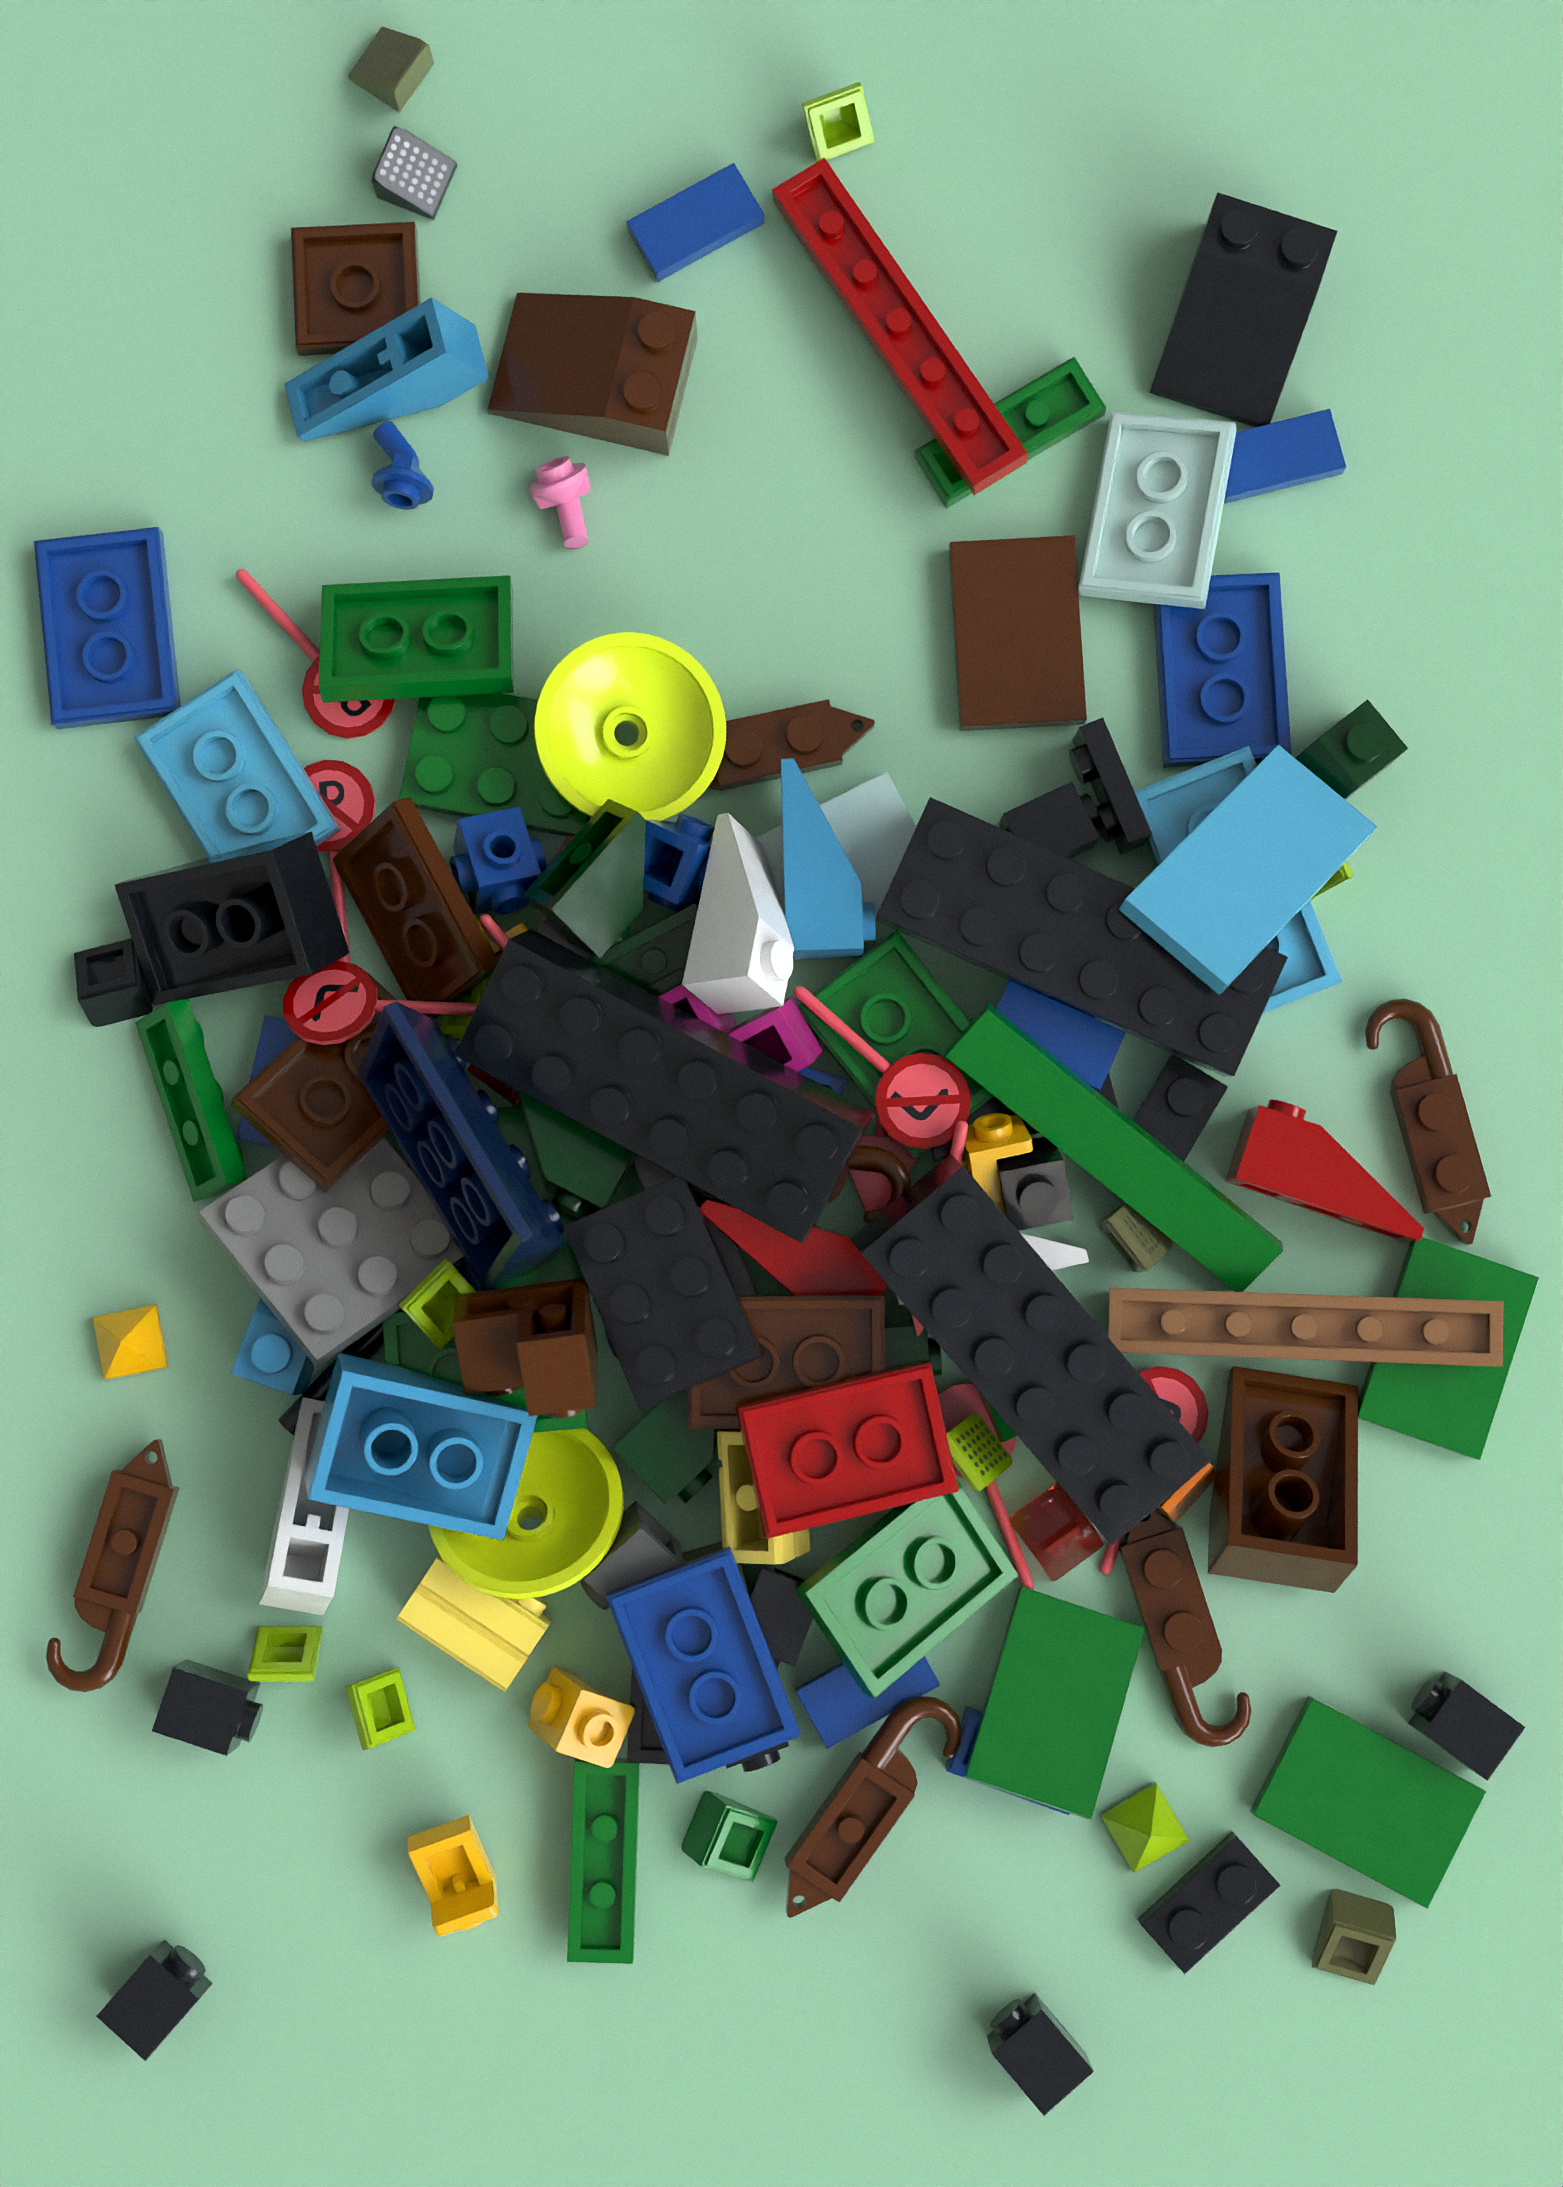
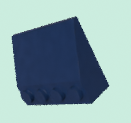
[357,1001,565,1291]

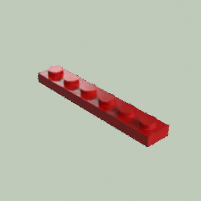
[772,158,1028,495]

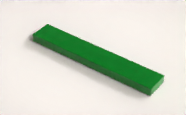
[945,1003,1283,1292]

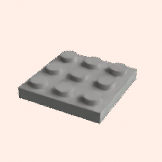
[199,1137,467,1368]

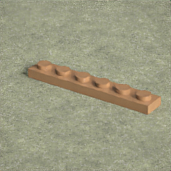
[1108,1287,1504,1367]

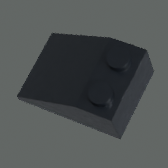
[1149,192,1337,427]
[114,831,350,1005]

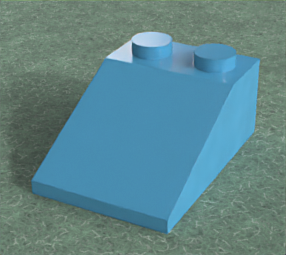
[305,1353,538,1541]

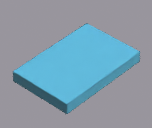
[134,669,342,857]

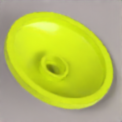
[534,632,726,821]
[428,1428,624,1599]

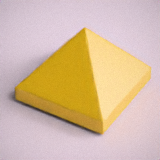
[92,1304,169,1380]

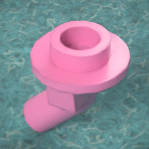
[528,456,591,549]

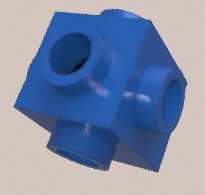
[450,806,547,915]
[643,814,715,911]

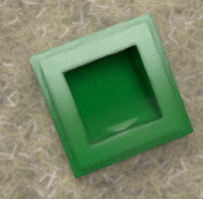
[681,1791,778,1882]

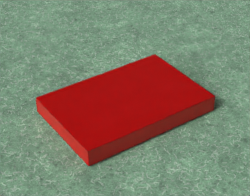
[735,1360,959,1539]

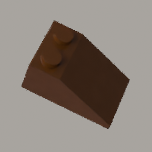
[487,293,698,456]
[1208,1366,1358,1593]

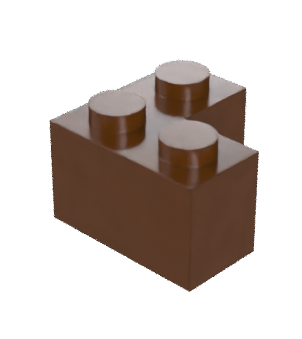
[452,1278,598,1418]

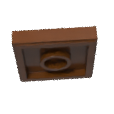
[291,222,421,356]

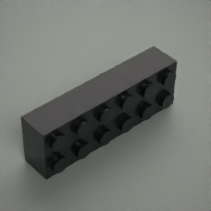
[876,797,1288,1076]
[454,929,875,1244]
[850,1154,1212,1545]

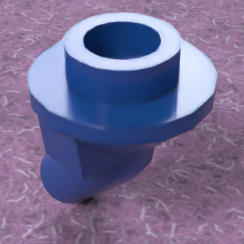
[371,421,434,510]

